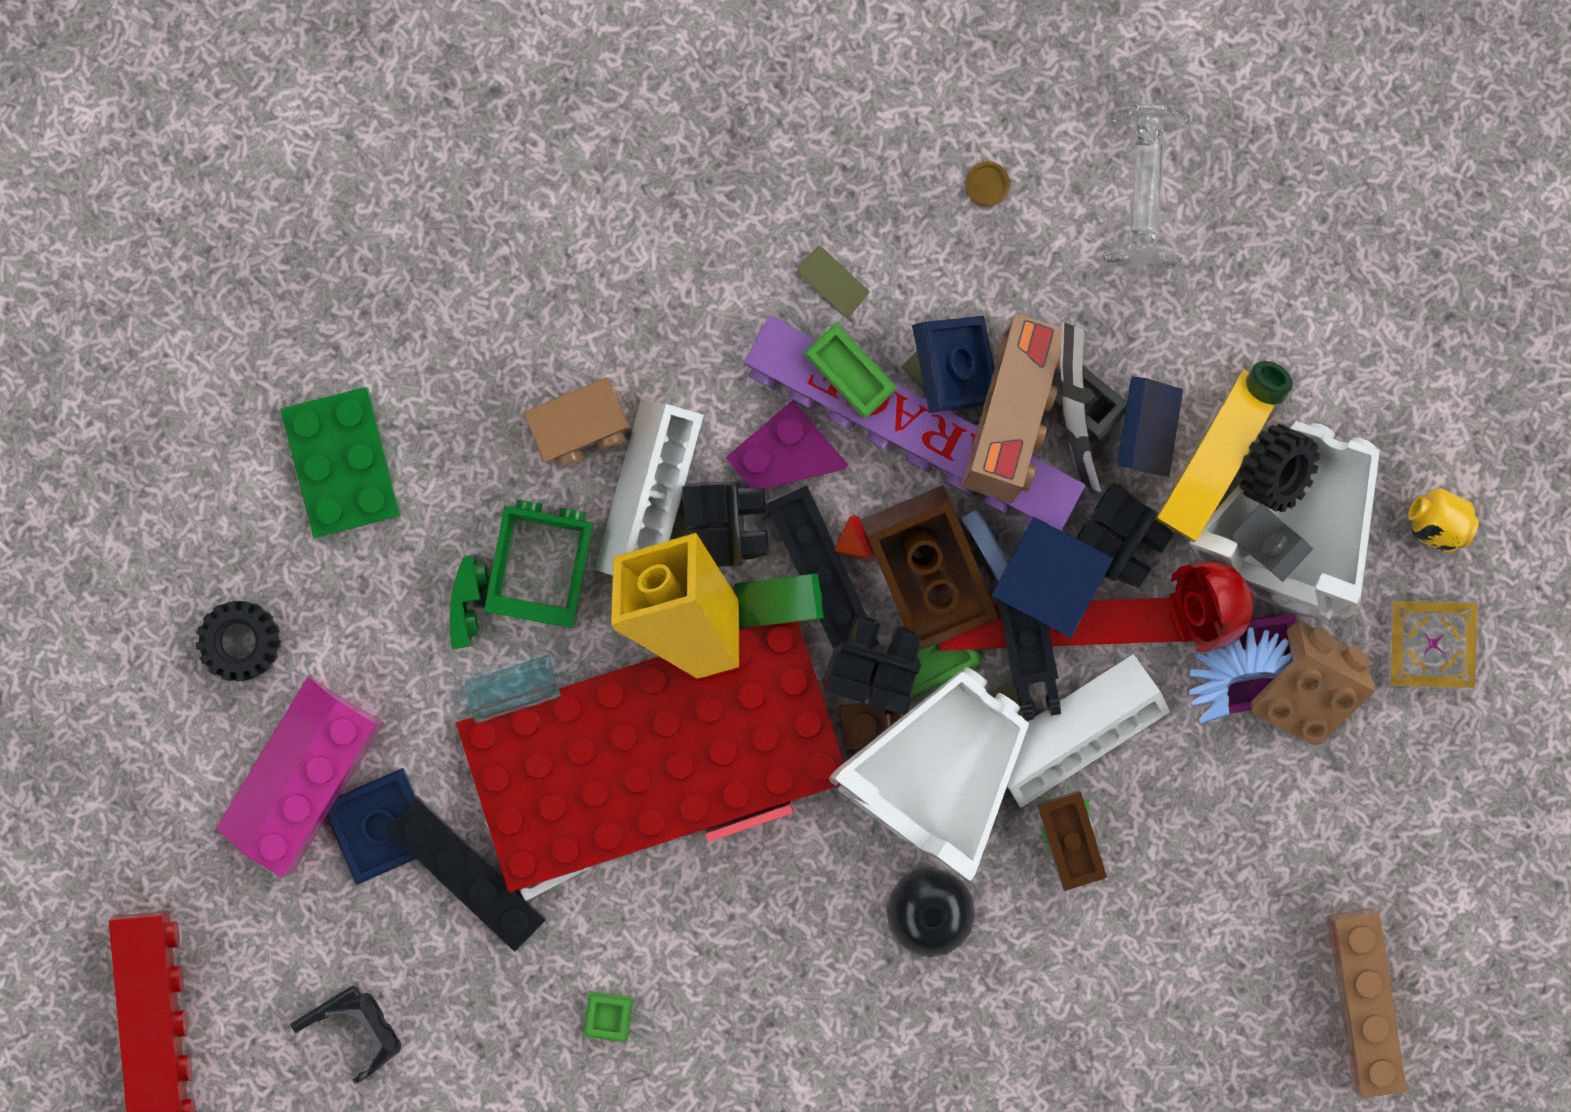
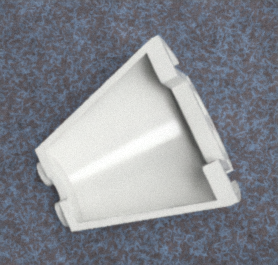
[1190,421,1380,620]
[829,667,1029,881]

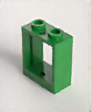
[484,499,595,628]

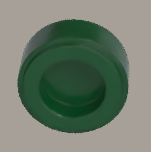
[1246,361,1293,405]

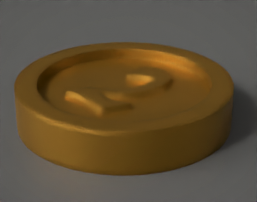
[965,161,1010,206]

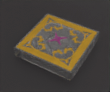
[1386,598,1480,690]

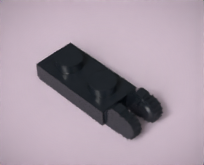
[996,599,1061,721]

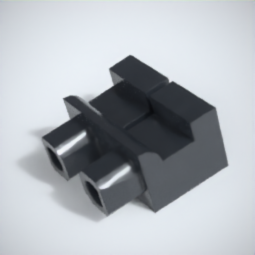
[682,481,769,567]
[1076,482,1174,588]
[822,614,922,715]

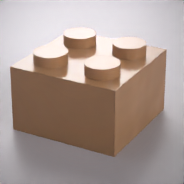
[523,377,632,469]

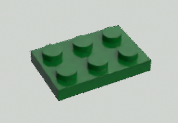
[280,387,401,538]

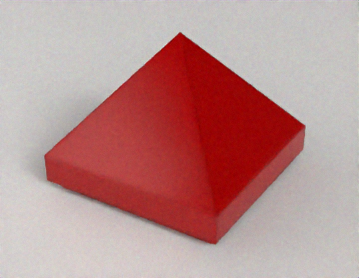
[834,515,875,563]

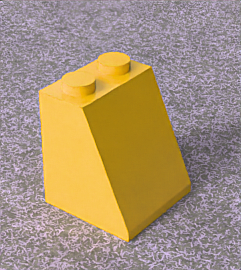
[611,533,739,679]

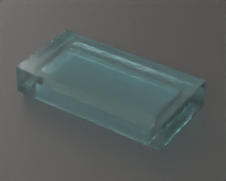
[465,655,561,723]

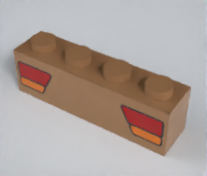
[961,313,1062,504]
[1327,908,1407,1098]

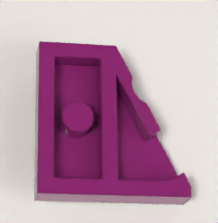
[725,400,848,489]

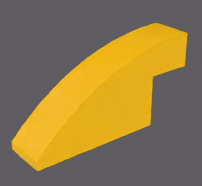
[1155,369,1275,542]

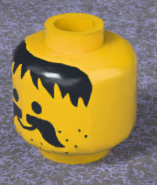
[1408,488,1479,553]

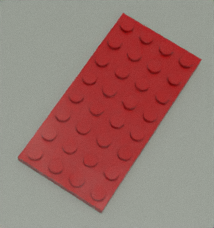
[456,621,844,893]

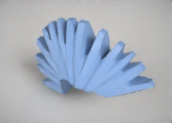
[1189,628,1293,724]

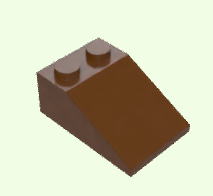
[861,485,999,651]

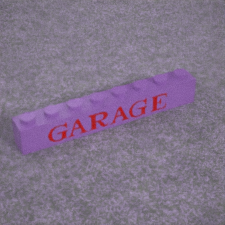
[744,315,1086,531]

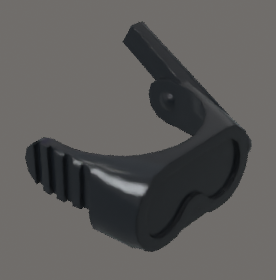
[290,986,401,1084]

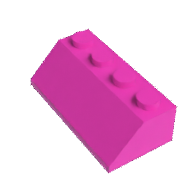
[216,677,384,878]

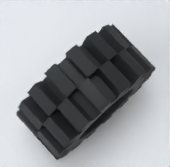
[1239,424,1320,512]
[196,601,281,682]

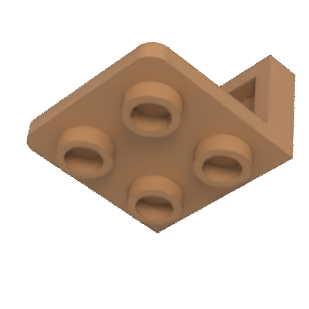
[1251,619,1375,745]

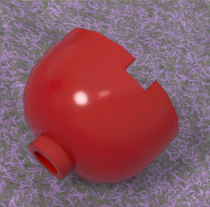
[1169,560,1254,653]

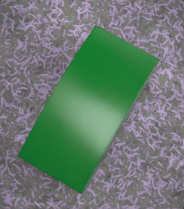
[450,555,489,649]
[735,573,824,628]

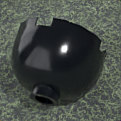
[886,867,975,957]

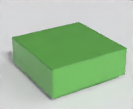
[583,991,634,1042]

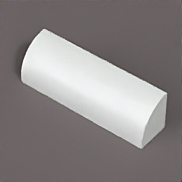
[594,399,704,576]
[1007,654,1170,808]

